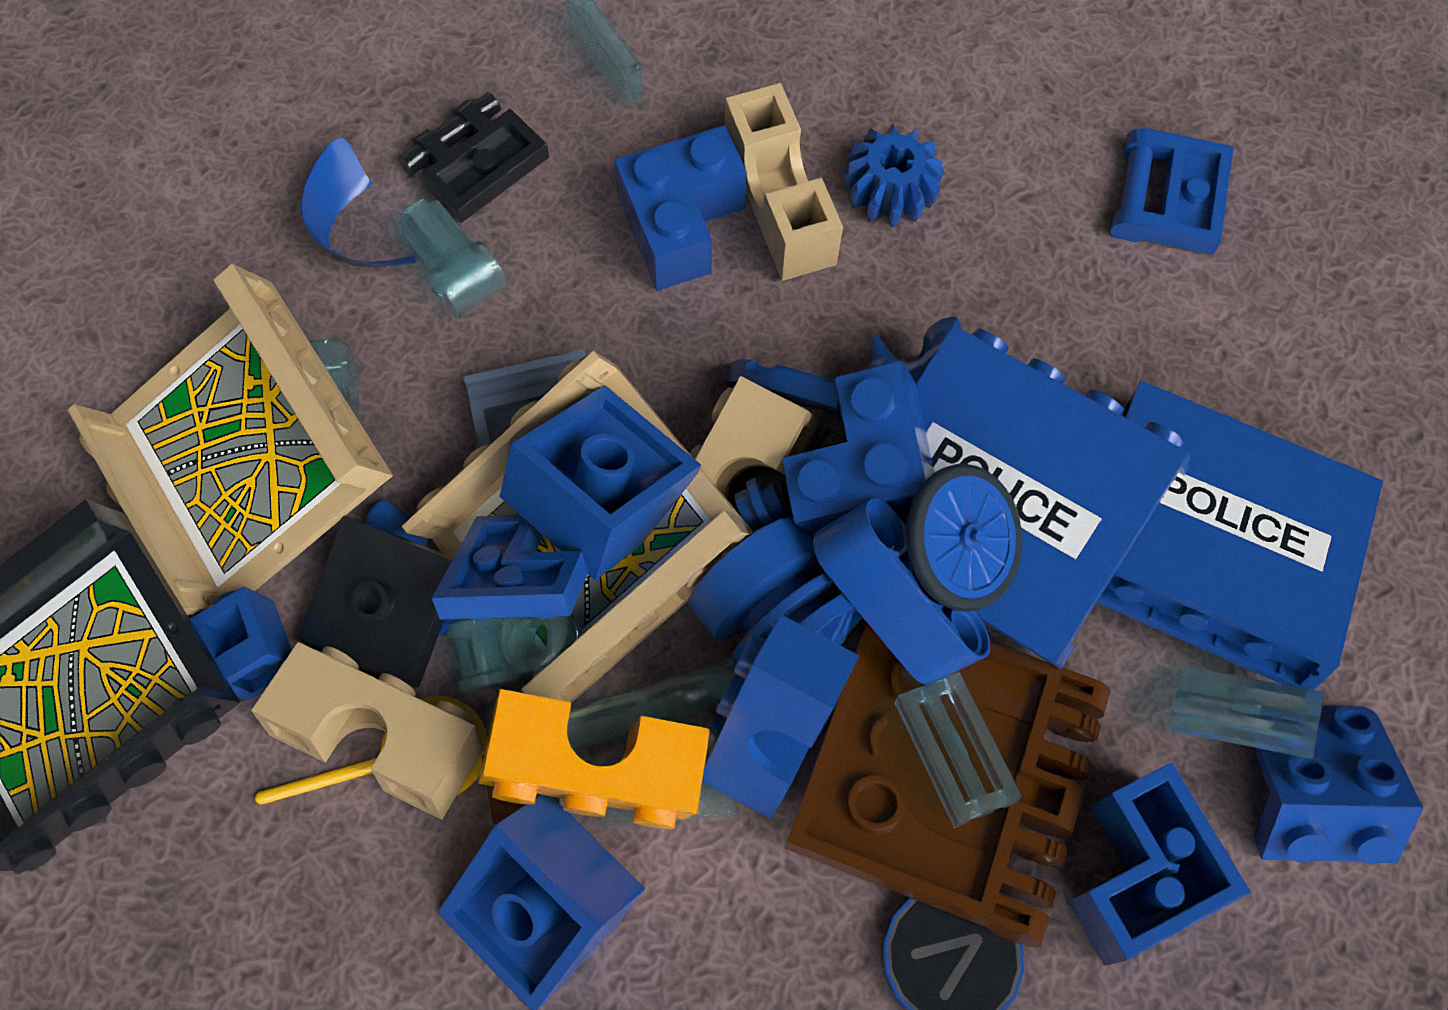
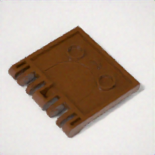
[785,623,1111,948]

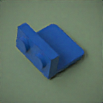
[1243,704,1424,864]

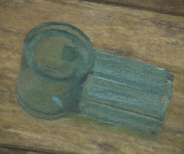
[395,199,508,318]

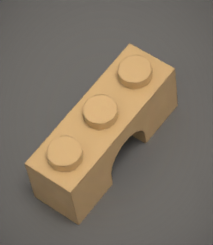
[725,83,843,281]
[689,376,821,500]
[251,642,484,820]

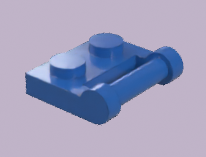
[1110,128,1234,255]

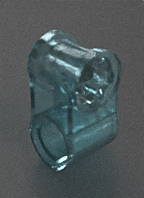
[446,615,582,694]

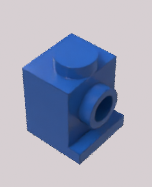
[190,586,292,701]

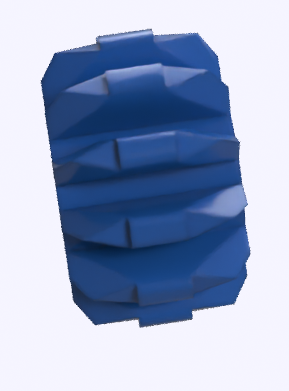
[843,123,944,227]

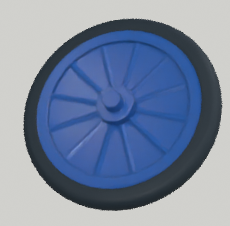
[906,464,1022,612]

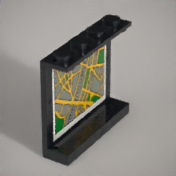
[0,499,241,874]

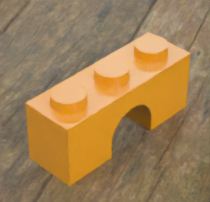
[478,689,710,829]

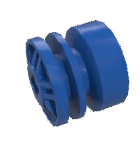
[688,516,862,665]

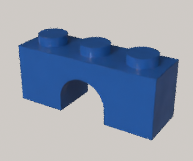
[702,614,859,819]

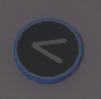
[882,898,1025,1010]

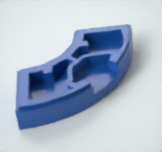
[725,359,841,416]

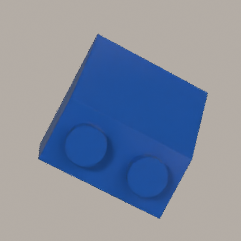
[499,385,701,580]
[437,795,645,1010]

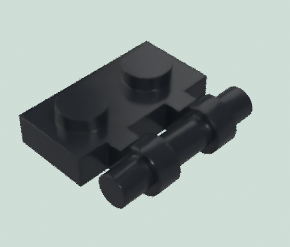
[398,92,549,223]

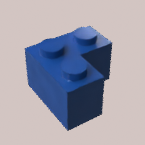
[614,125,747,291]
[782,360,934,536]
[1068,762,1251,966]

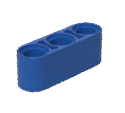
[813,498,990,685]

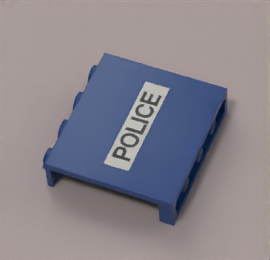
[900,325,1190,670]
[1096,380,1383,695]

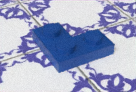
[432,514,588,621]

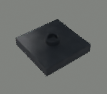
[298,516,453,688]

